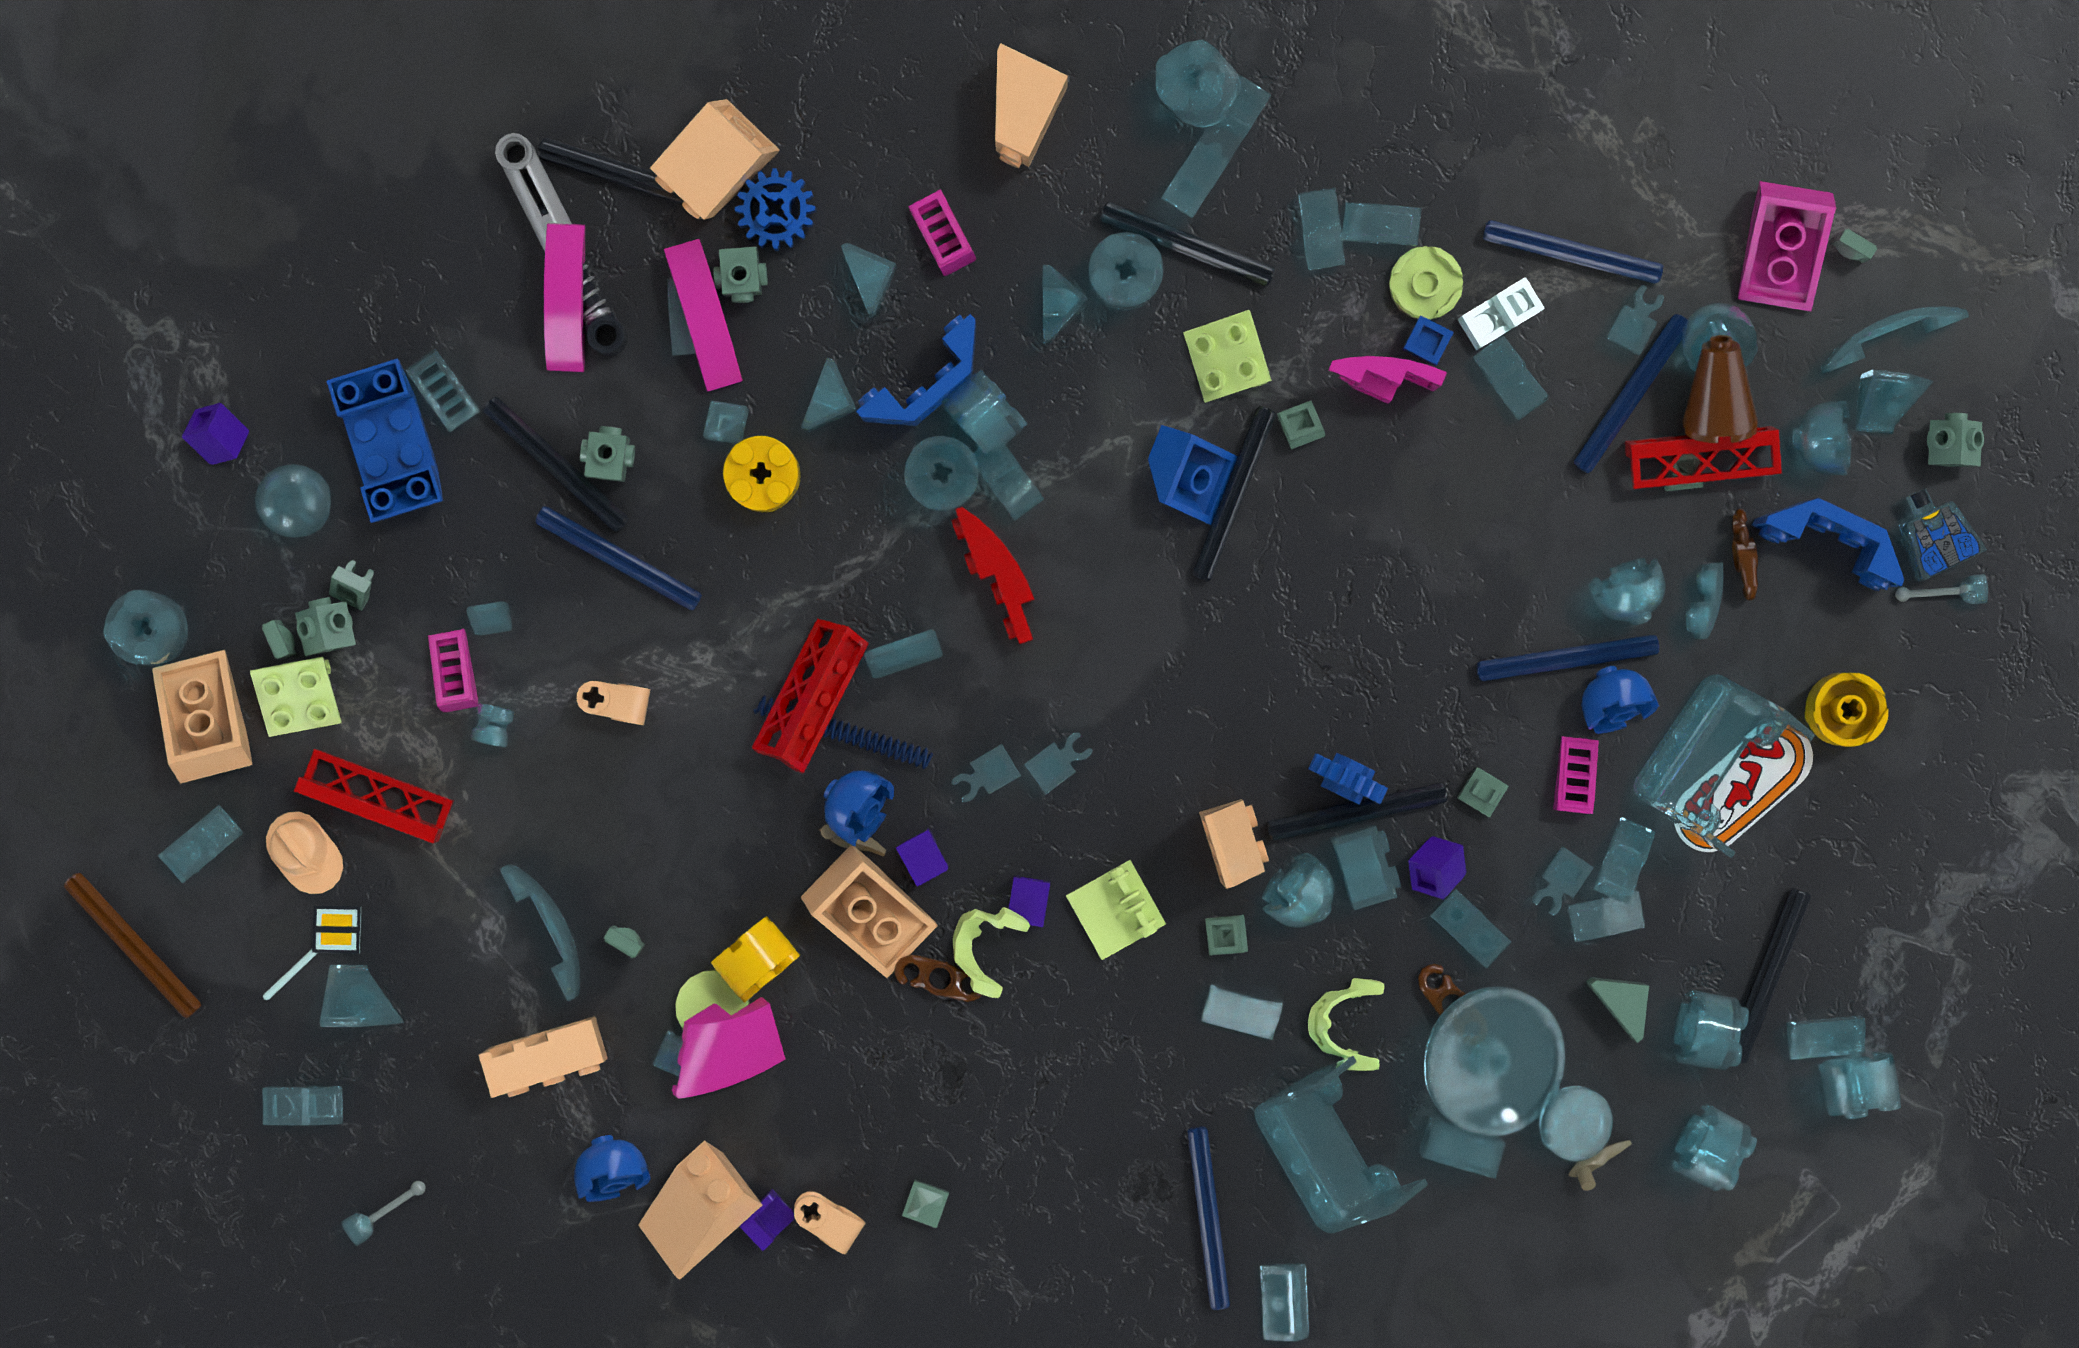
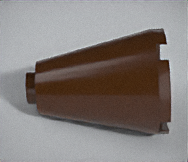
[1683,335,1758,443]

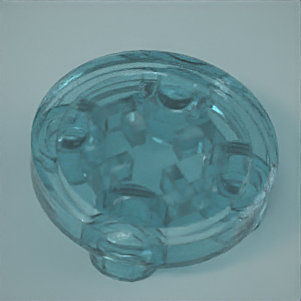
[1540,1086,1613,1161]

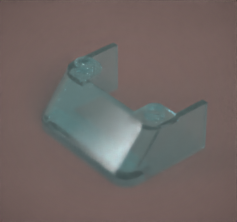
[1633,674,1815,858]
[1255,1056,1428,1233]

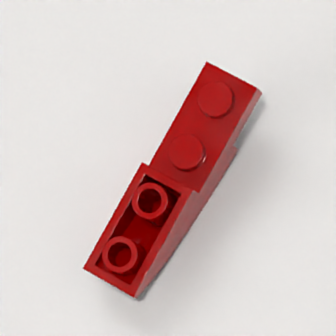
[951,507,1035,645]

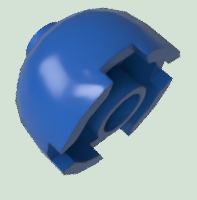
[1581,666,1659,734]
[824,771,894,846]
[574,1135,651,1202]

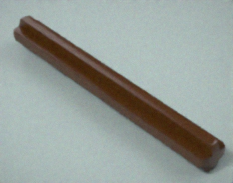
[64,873,201,1018]

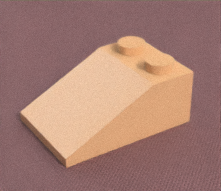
[152,650,253,784]
[1199,799,1269,889]
[801,845,938,978]
[638,1141,762,1280]

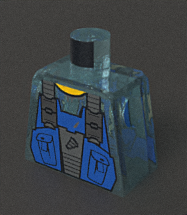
[1899,488,1987,582]

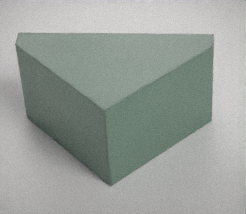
[1586,977,1649,1043]

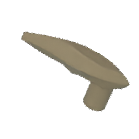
[819,824,886,857]
[1568,1140,1632,1191]

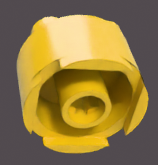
[723,436,801,512]
[1805,672,1888,747]
[711,916,800,1003]

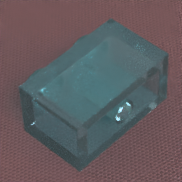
[1331,825,1401,910]
[1419,1117,1505,1179]

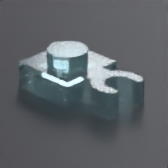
[1606,285,1664,356]
[1024,732,1092,794]
[952,744,1021,802]
[1532,846,1594,916]

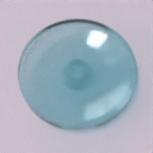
[1423,987,1565,1136]

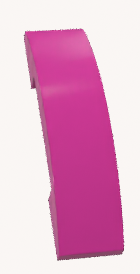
[544,223,585,372]
[664,239,743,392]

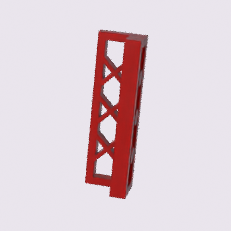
[1625,426,1782,489]
[752,618,869,773]
[294,749,454,843]

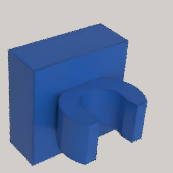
[1402,315,1454,366]

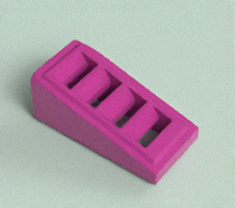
[908,189,977,276]
[428,629,479,712]
[1553,736,1599,814]

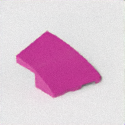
[1329,356,1447,404]
[672,997,785,1099]

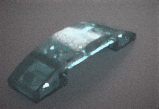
[1161,75,1271,218]
[1821,306,1969,374]
[500,864,580,1001]

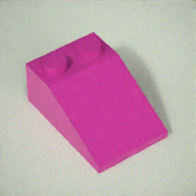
[1738,181,1836,311]

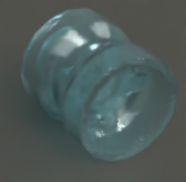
[470,703,515,748]

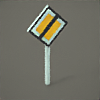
[263,906,361,1000]

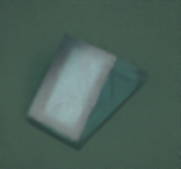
[841,243,897,318]
[801,358,857,432]

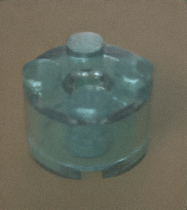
[1155,40,1241,128]
[1088,232,1163,311]
[941,370,1027,459]
[904,436,979,512]
[103,590,188,666]
[1674,990,1749,1071]
[1819,1052,1901,1119]
[1672,1104,1757,1191]

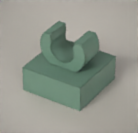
[329,560,374,611]
[1457,767,1509,817]

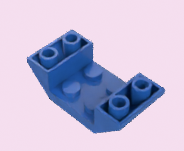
[856,314,976,426]
[327,358,443,523]
[1751,498,1904,591]

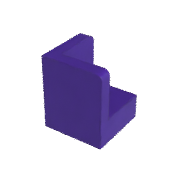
[182,403,249,465]
[896,829,948,887]
[1408,836,1466,899]
[1009,875,1050,927]
[739,1189,795,1251]

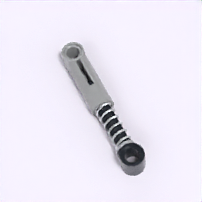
[495,133,628,356]

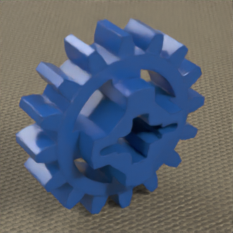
[735,168,816,251]
[1308,753,1388,805]

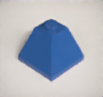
[1148,425,1238,525]

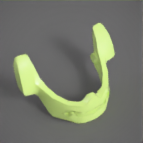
[953,907,1030,998]
[1308,978,1384,1071]

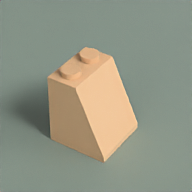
[995,43,1068,168]
[650,99,780,220]

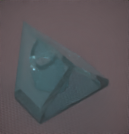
[1043,265,1088,343]
[1856,370,1934,434]
[320,965,404,1027]

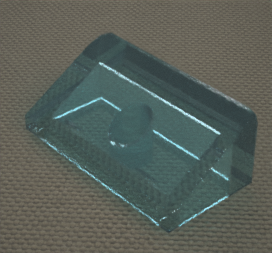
[864,629,943,678]
[1201,985,1283,1040]
[1787,1016,1866,1060]
[1260,1263,1309,1341]

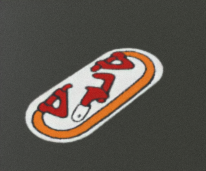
[1674,722,1813,852]

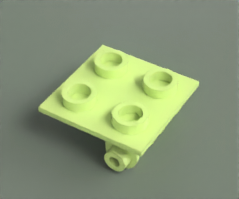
[1183,310,1272,403]
[250,657,342,737]
[1066,860,1166,960]

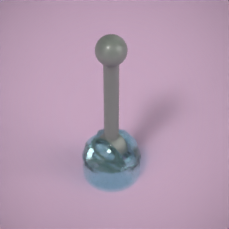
[1895,574,1988,604]
[341,1181,426,1246]

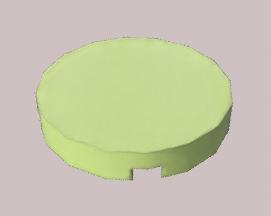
[1389,246,1463,320]
[676,970,749,1029]

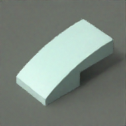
[1457,277,1545,351]

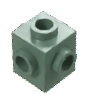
[714,247,768,303]
[1927,413,1984,467]
[580,426,635,482]
[295,597,356,656]

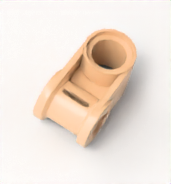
[577,681,651,725]
[794,1191,866,1254]

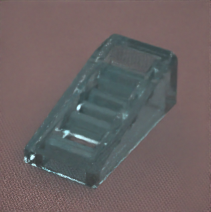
[406,349,480,432]

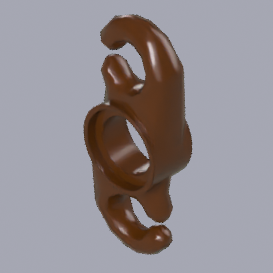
[1732,509,1758,601]
[894,954,982,1002]
[1418,964,1487,1045]

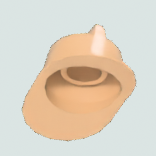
[266,812,343,894]

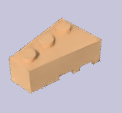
[479,1016,608,1098]

